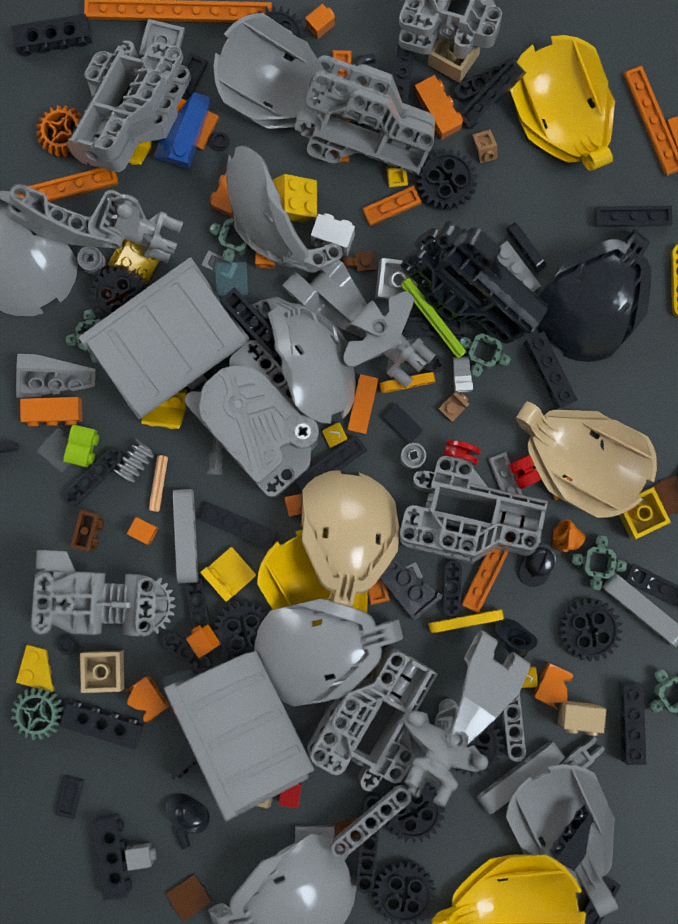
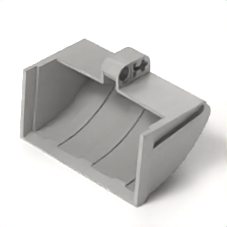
[79,257,250,419]
[164,651,314,821]

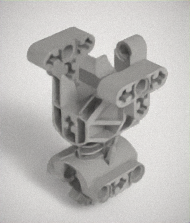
[32,550,176,636]

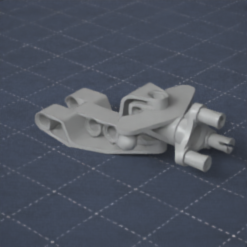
[8,184,183,264]
[282,244,436,388]
[403,631,530,807]

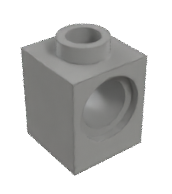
[125,842,156,870]

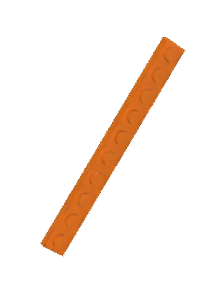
[84,0,272,23]

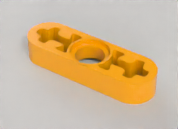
[380,372,436,393]

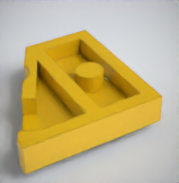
[16,644,54,692]

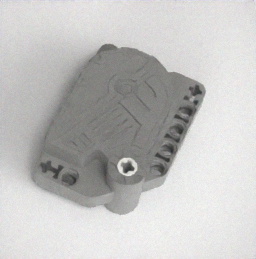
[185,340,319,498]

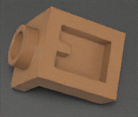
[472,129,498,163]
[438,391,469,422]

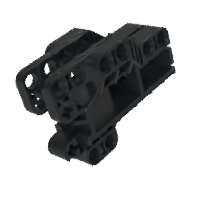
[400,221,548,344]

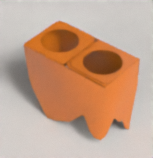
[532,662,575,710]
[122,676,170,722]

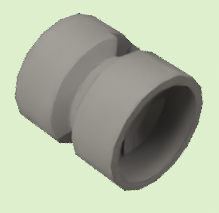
[77,246,107,276]
[400,443,426,470]

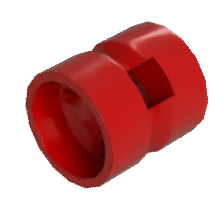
[507,455,542,489]

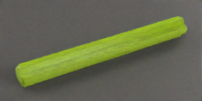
[401,278,466,358]

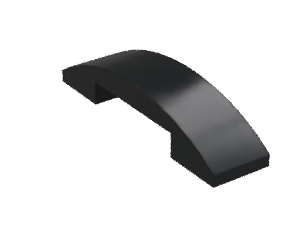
[626,563,678,607]

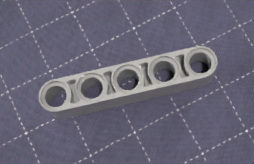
[173,489,198,584]
[602,573,678,648]
[501,664,526,761]
[477,741,565,814]
[331,785,411,859]

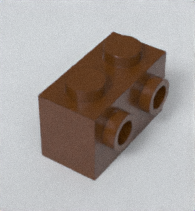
[70,510,105,552]

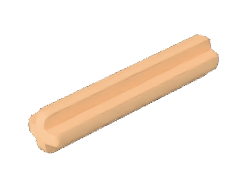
[149,455,168,512]

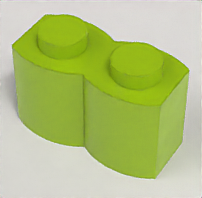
[63,425,99,468]

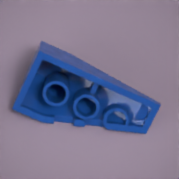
[153,92,212,169]

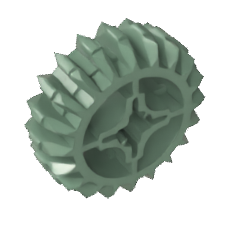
[11,687,64,740]

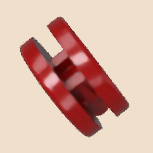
[443,440,481,466]

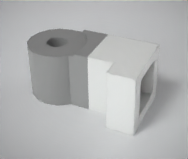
[452,356,473,393]

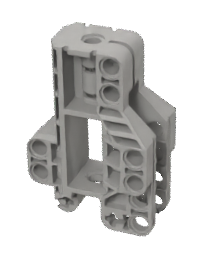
[399,0,502,59]
[67,41,191,172]
[295,55,435,175]
[400,456,547,564]
[306,646,438,791]

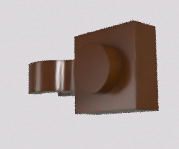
[343,251,376,273]

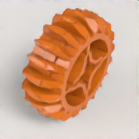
[36,105,82,157]

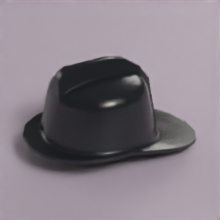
[519,542,556,587]
[495,618,538,658]
[165,794,210,834]

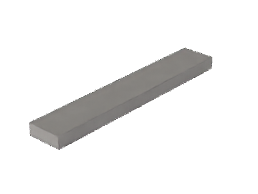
[488,452,541,547]

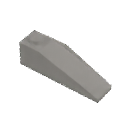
[16,354,96,399]

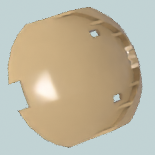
[516,402,657,518]
[302,470,399,607]

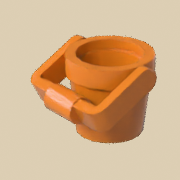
[552,519,585,552]

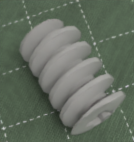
[113,439,154,482]

